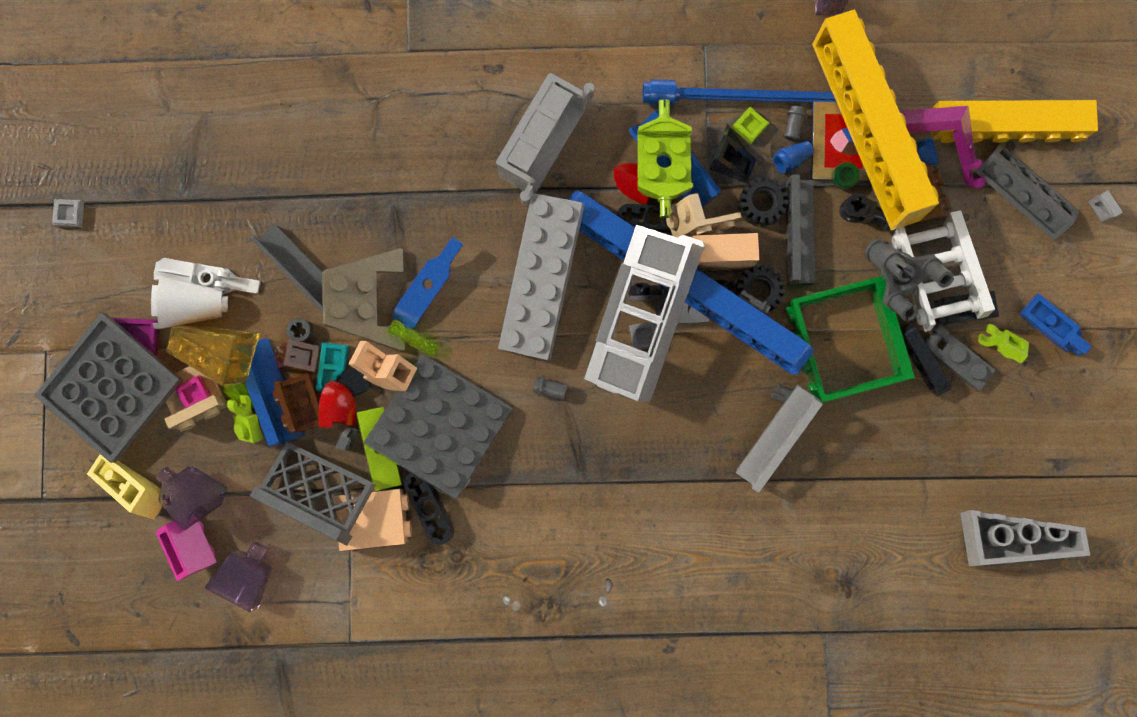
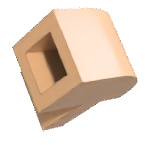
[349,341,417,391]

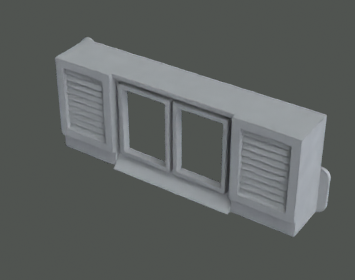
[584,225,705,402]

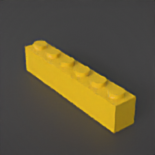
[931,100,1098,143]

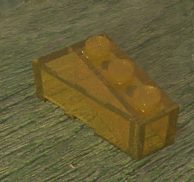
[166,325,260,386]

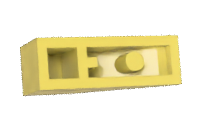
[87,454,169,520]

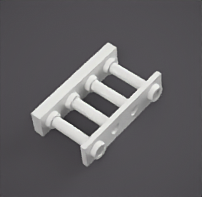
[892,210,995,332]

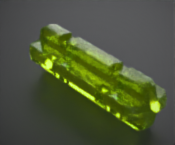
[388,320,438,356]

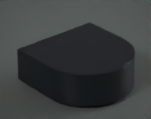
[340,368,372,397]

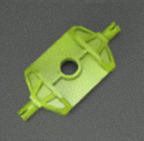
[637,100,693,218]

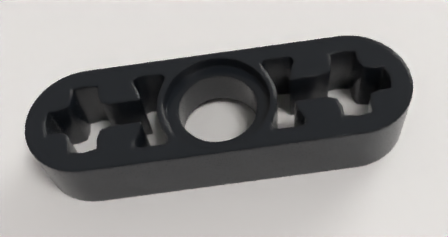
[617,204,672,233]
[901,324,951,397]
[404,473,454,545]

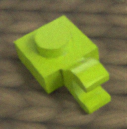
[978,324,1029,363]
[227,395,263,443]

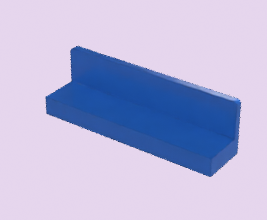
[629,109,721,208]
[231,338,305,447]

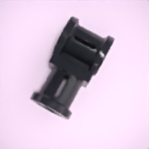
[839,193,890,231]

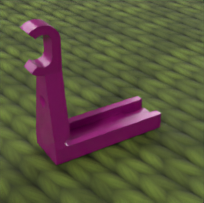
[899,106,986,188]

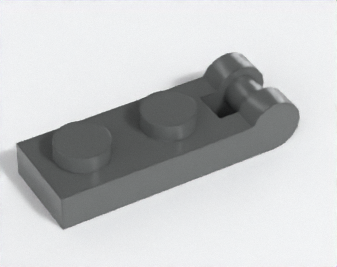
[924,324,996,391]

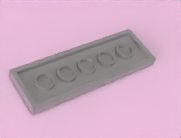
[498,193,585,360]

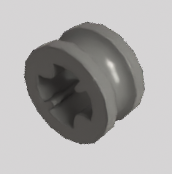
[286,318,313,343]

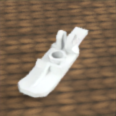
[154,258,261,295]

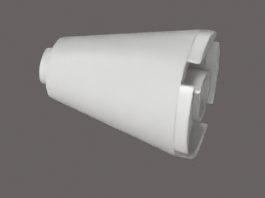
[151,275,228,329]

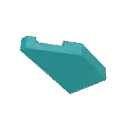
[316,342,350,392]

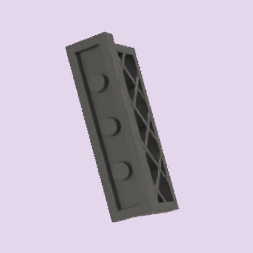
[250,442,376,546]

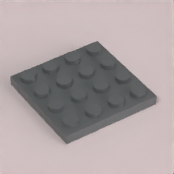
[34,313,183,463]
[364,354,513,500]

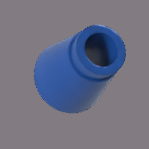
[773,141,814,174]

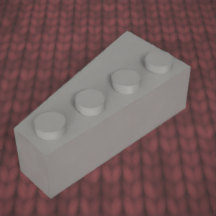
[960,510,1090,567]

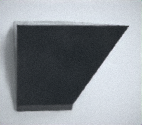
[709,123,756,183]

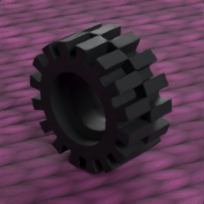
[738,176,789,227]
[735,265,785,313]

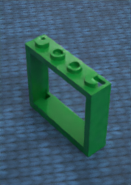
[785,276,915,403]

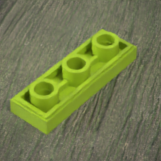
[356,407,401,492]

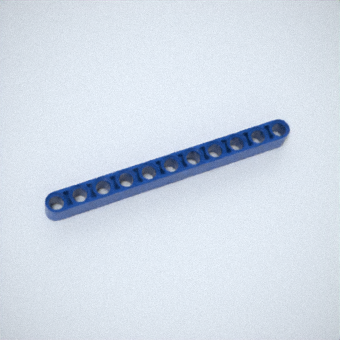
[567,190,814,375]

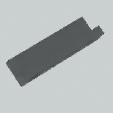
[250,224,323,312]

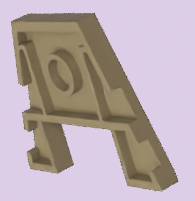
[322,249,405,352]

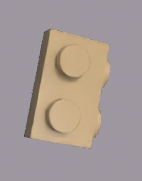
[665,193,742,238]
[164,360,228,432]

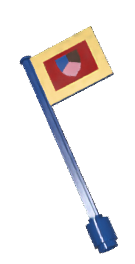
[642,79,870,181]

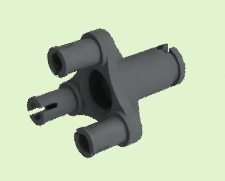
[865,239,954,321]

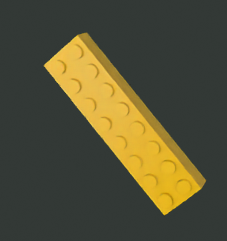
[812,9,939,231]

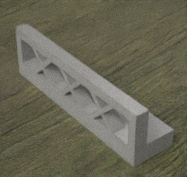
[736,384,823,493]

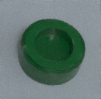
[832,162,860,190]

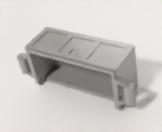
[496,73,594,206]

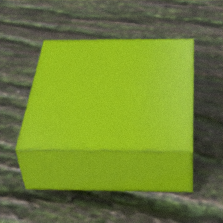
[732,107,769,144]

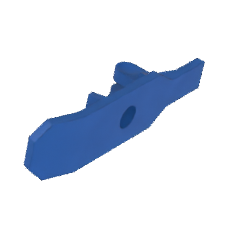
[392,237,464,331]

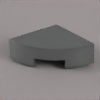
[336,424,360,451]

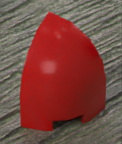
[614,163,650,205]
[319,380,356,427]

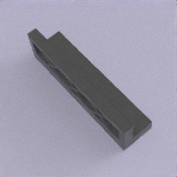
[975,143,1080,240]
[786,175,815,285]

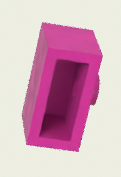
[155,513,217,581]

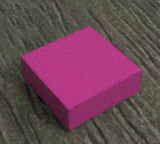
[175,375,212,408]

